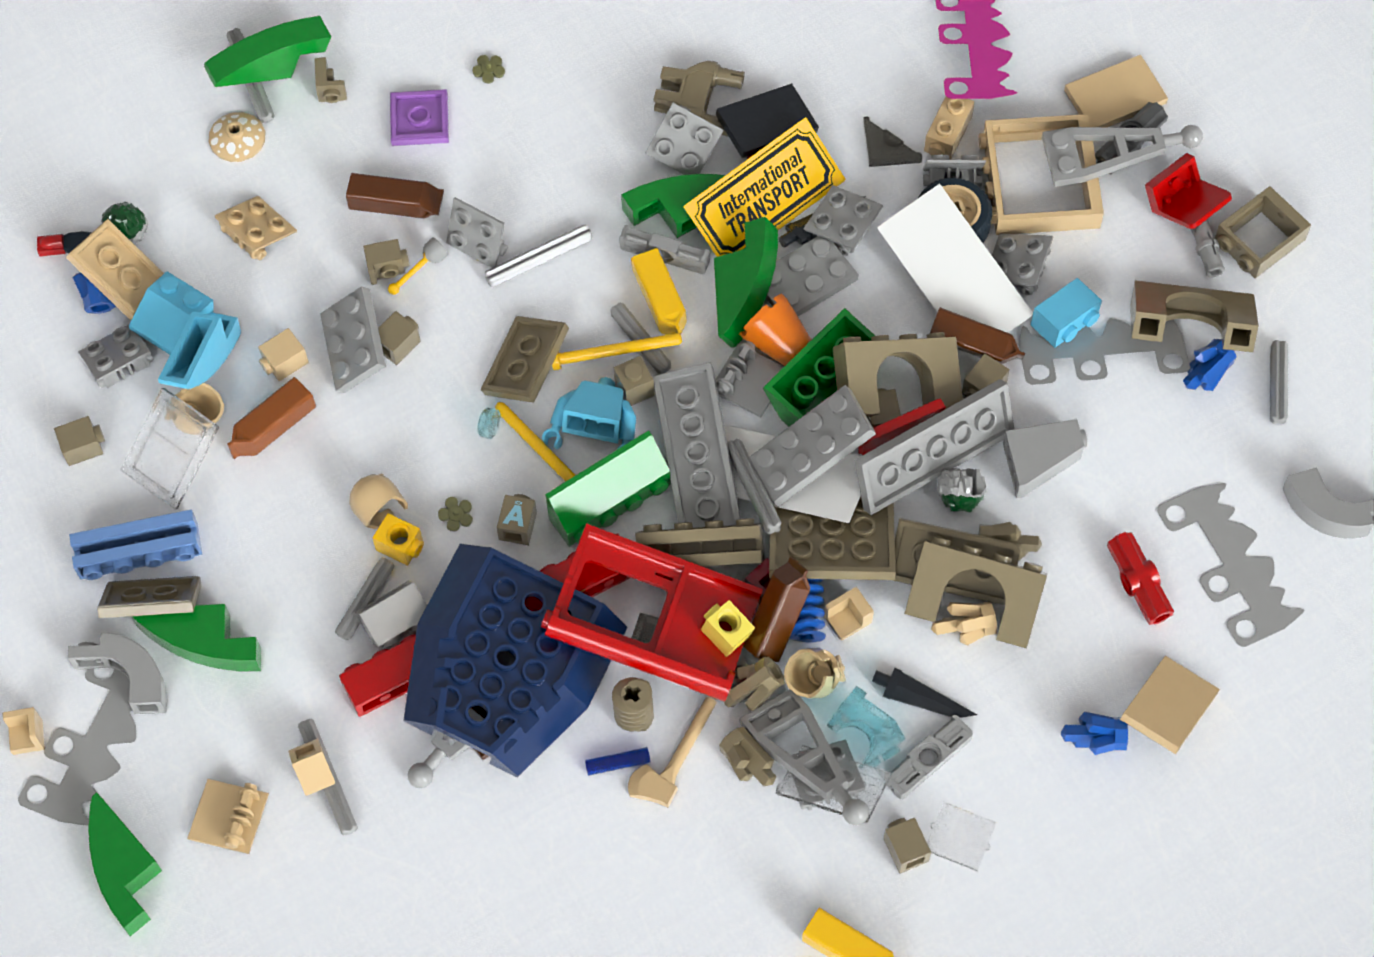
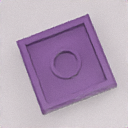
[390,89,449,146]

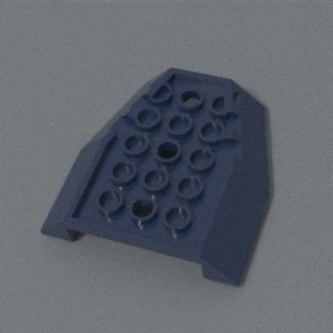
[403,544,628,778]

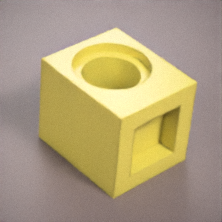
[701,600,755,657]

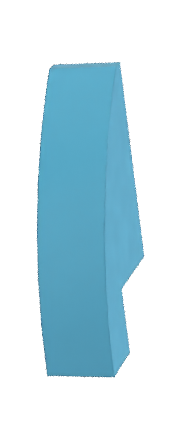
[158,311,241,389]

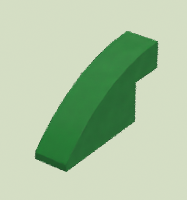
[204,16,332,87]
[621,174,725,238]
[714,217,778,348]
[131,604,261,672]
[88,792,162,937]

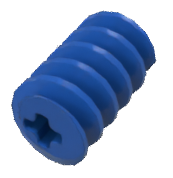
[790,579,826,643]

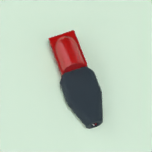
[37,231,92,257]

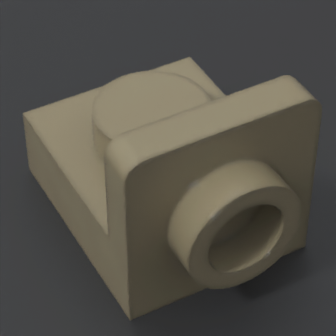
[315,57,347,103]

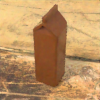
[227,377,316,459]

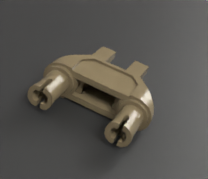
[653,61,745,137]

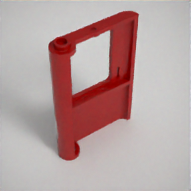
[541,523,763,702]

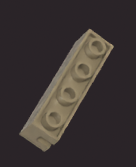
[635,518,765,566]

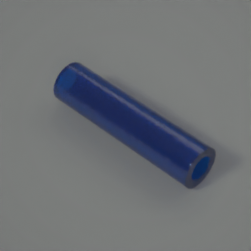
[585,747,651,776]

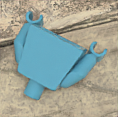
[542,377,636,450]

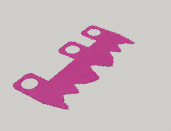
[935,0,1017,99]

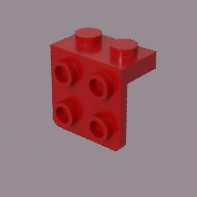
[1145,153,1232,229]

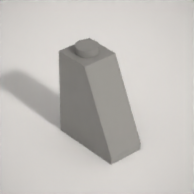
[1003,419,1087,498]

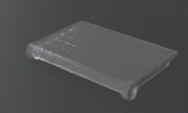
[776,745,892,823]

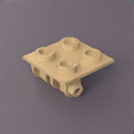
[215,196,297,260]
[187,779,269,854]

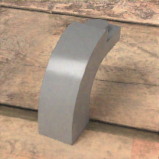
[1282,467,1374,538]
[68,633,167,714]

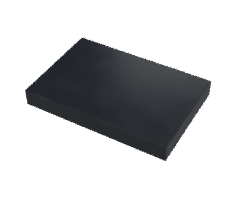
[715,83,819,158]

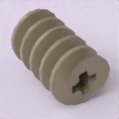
[612,677,654,732]

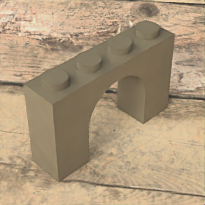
[1130,280,1259,353]
[833,332,963,418]
[904,536,1048,649]

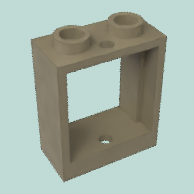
[1214,186,1311,279]

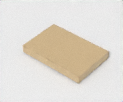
[1064,55,1168,128]
[66,219,164,320]
[1120,656,1220,754]

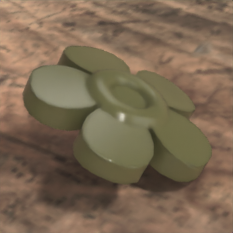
[472,55,505,84]
[438,497,473,532]

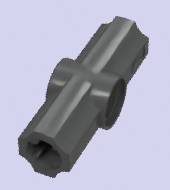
[1095,102,1168,175]

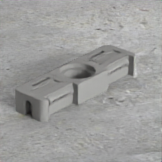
[619,225,710,274]
[884,715,973,799]

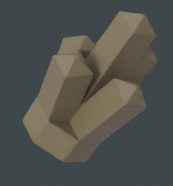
[978,522,1042,561]
[724,657,785,711]
[719,727,777,787]

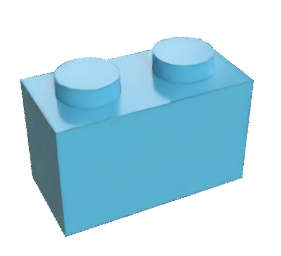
[1030,278,1102,348]

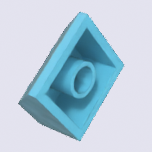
[129,271,214,355]

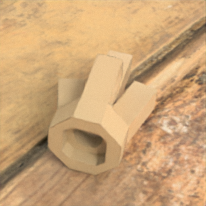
[931,601,997,646]

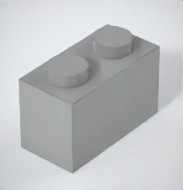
[355,580,427,648]

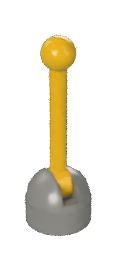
[388,237,448,295]

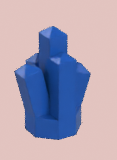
[72,273,116,314]
[1183,339,1237,391]
[1061,711,1128,755]

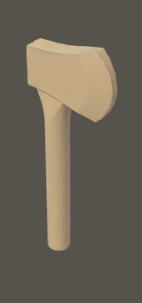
[628,697,717,808]

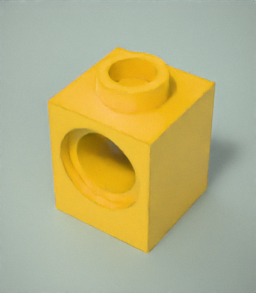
[372,513,424,566]

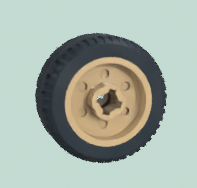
[918,177,992,243]

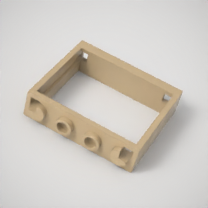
[979,114,1104,235]

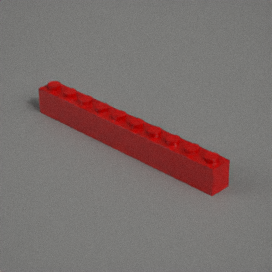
[339,533,631,717]

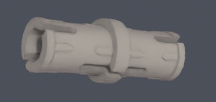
[1191,219,1225,277]

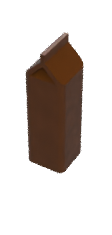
[346,173,444,219]
[929,307,1025,364]
[743,557,810,662]

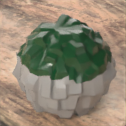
[101,201,148,245]
[936,468,987,513]

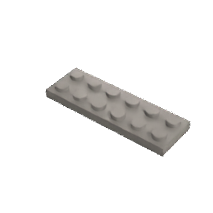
[653,362,741,528]
[854,379,1014,515]

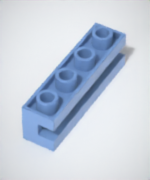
[69,509,202,580]

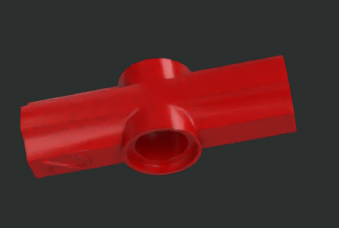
[1107,532,1174,625]

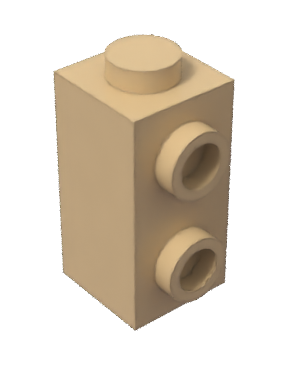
[924,96,975,160]

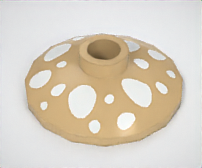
[209,112,265,162]

